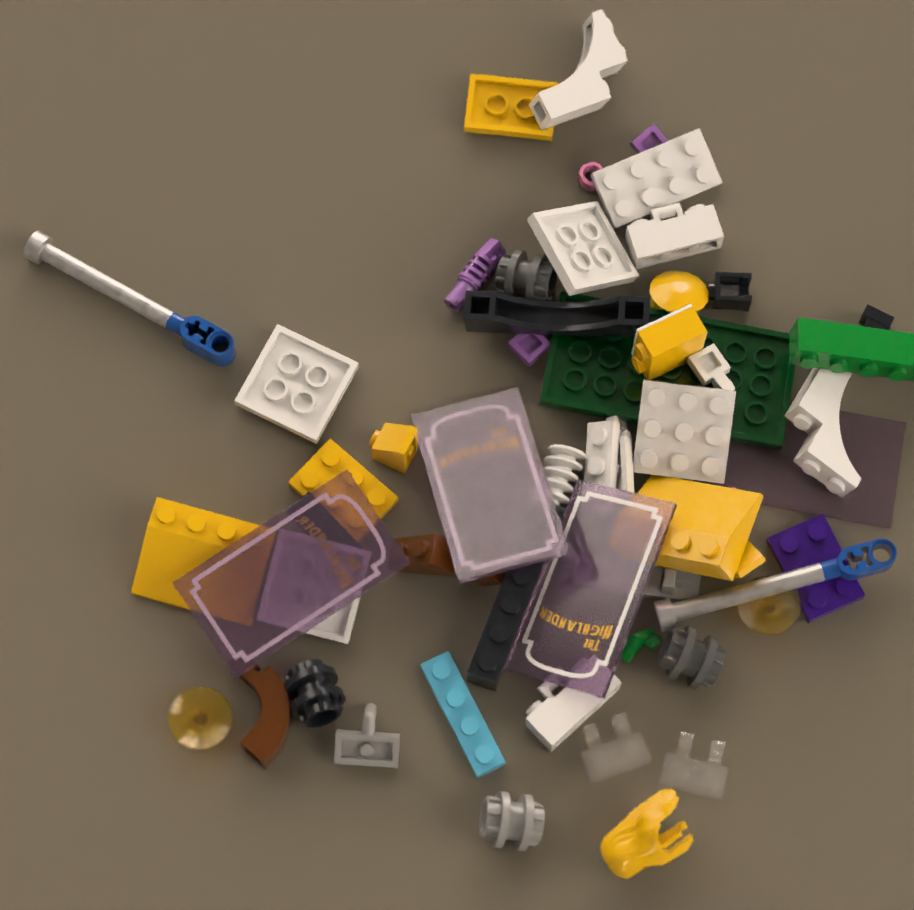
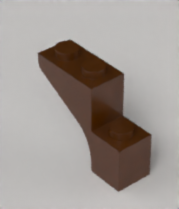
[388,533,510,586]

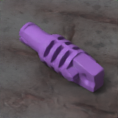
[443,238,506,313]

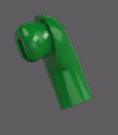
[616,628,662,663]

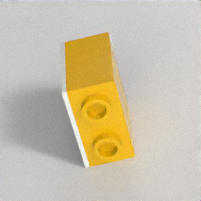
[631,304,707,380]

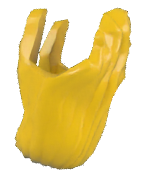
[600,789,694,880]

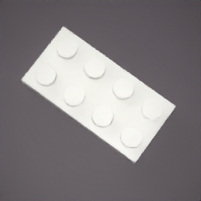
[590,128,723,229]

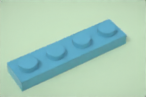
[420,651,506,778]

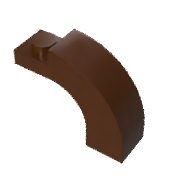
[228,656,291,769]

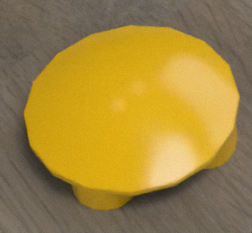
[649,270,709,313]

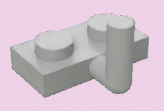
[334,703,400,768]

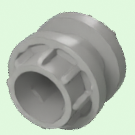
[479,791,545,851]

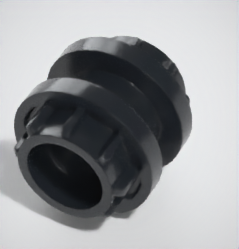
[284,659,346,728]

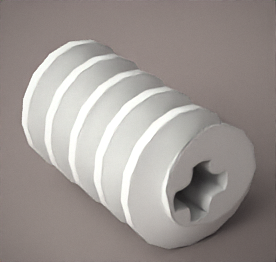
[530,444,586,514]

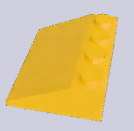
[609,475,764,581]
[131,497,278,627]

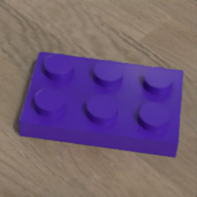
[766,514,865,623]

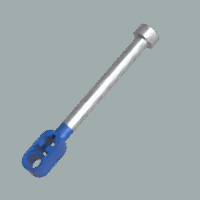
[23,230,236,366]
[654,538,897,632]

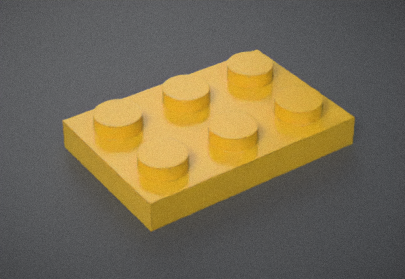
[464,73,558,141]
[288,438,399,543]

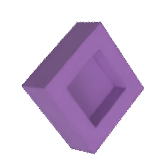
[629,123,668,154]
[508,334,551,367]

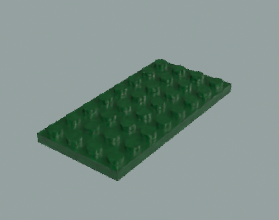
[539,291,795,451]

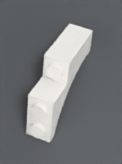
[529,9,628,130]
[785,368,862,498]

